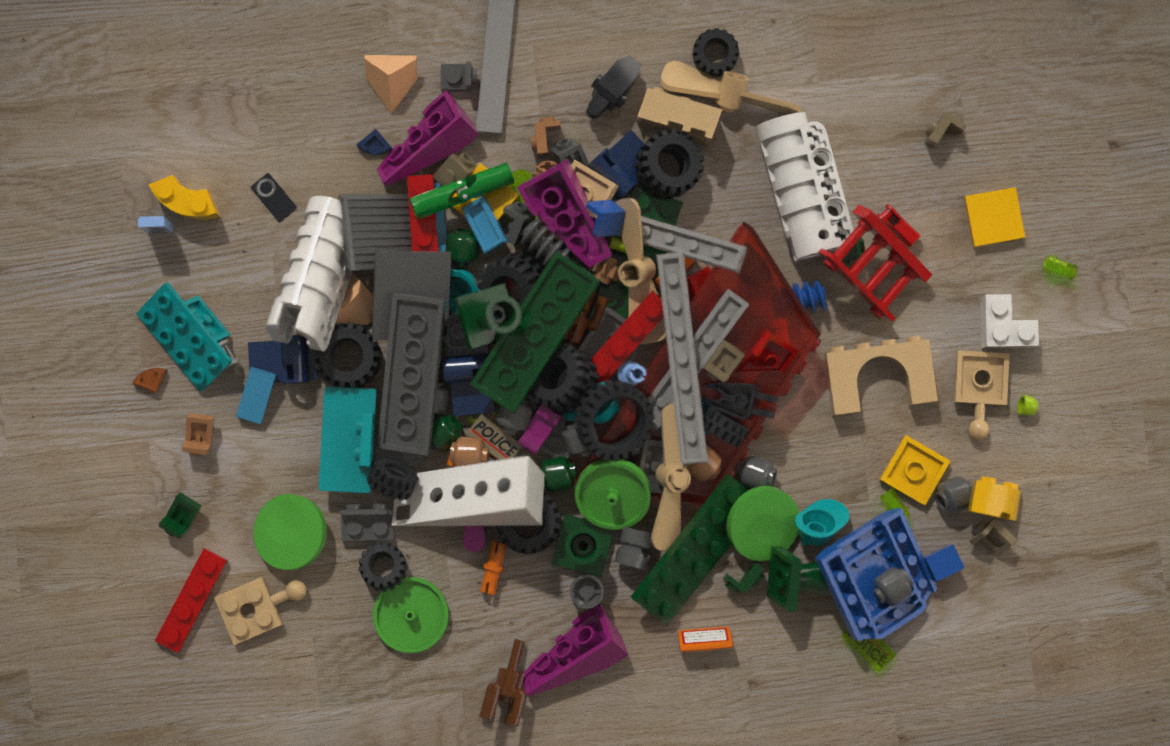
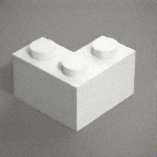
[980,294,1039,349]

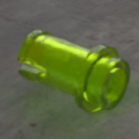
[1042,254,1078,280]
[879,488,910,517]

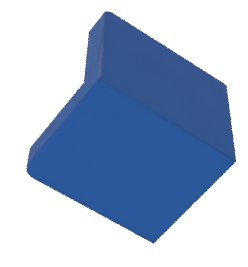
[586,200,626,237]
[923,544,964,582]

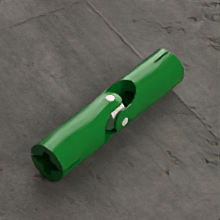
[409,162,515,220]

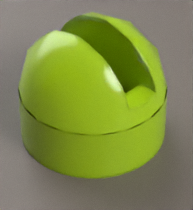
[1017,395,1039,416]

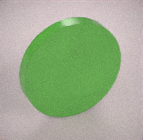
[575,458,651,530]
[727,486,799,561]
[253,494,327,570]
[373,577,449,653]

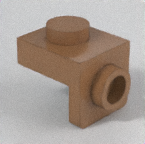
[531,117,561,157]
[182,413,214,456]

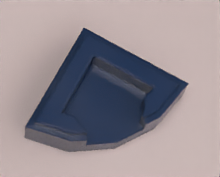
[356,129,392,155]

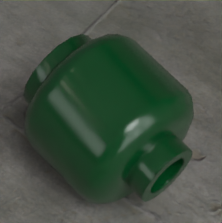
[445,228,479,267]
[431,414,463,452]
[540,456,578,493]

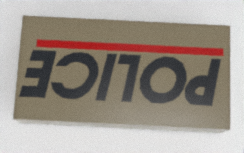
[466,414,522,460]

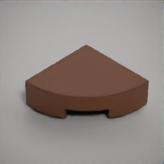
[132,368,167,394]

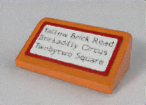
[678,627,733,652]

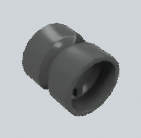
[614,527,653,570]
[570,574,604,609]

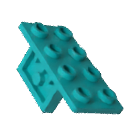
[137,282,232,392]
[319,386,377,493]

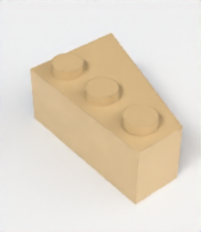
[637,87,722,147]

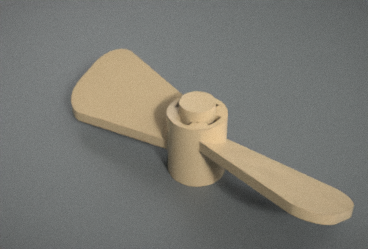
[660,61,802,115]
[616,198,666,344]
[651,404,691,550]

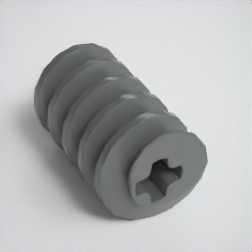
[517,218,572,268]

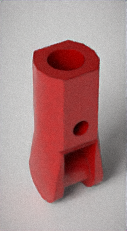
[877,204,921,248]

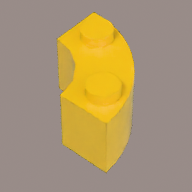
[149,175,221,220]
[968,476,1022,522]

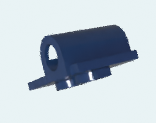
[587,130,659,202]
[248,335,318,384]
[443,345,496,416]

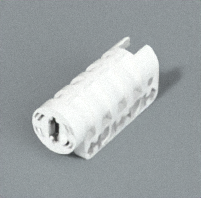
[756,112,853,261]
[266,196,353,351]

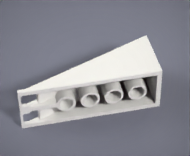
[392,456,545,526]

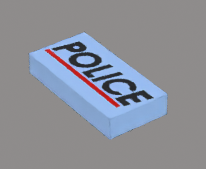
[138,216,173,233]

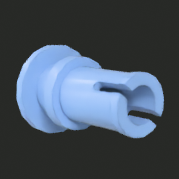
[617,361,646,386]

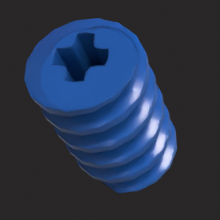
[771,280,827,318]

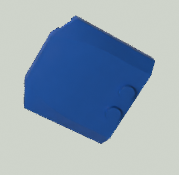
[815,508,937,640]

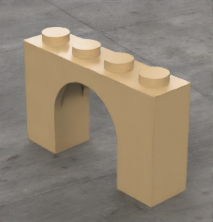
[824,336,938,416]

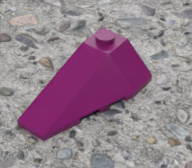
[377,90,479,186]
[517,159,612,267]
[522,603,628,697]

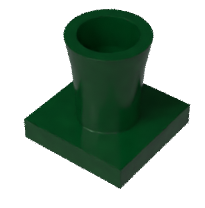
[454,284,521,349]
[552,514,614,577]
[766,546,831,612]

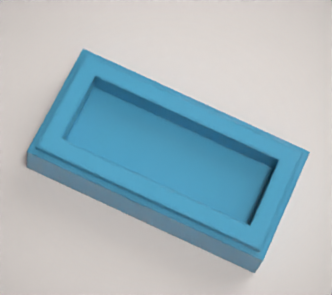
[461,196,509,254]
[236,367,276,424]

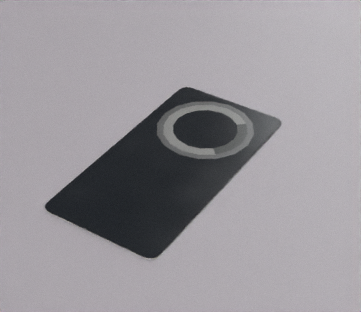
[251,173,297,222]

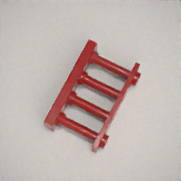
[818,205,932,322]

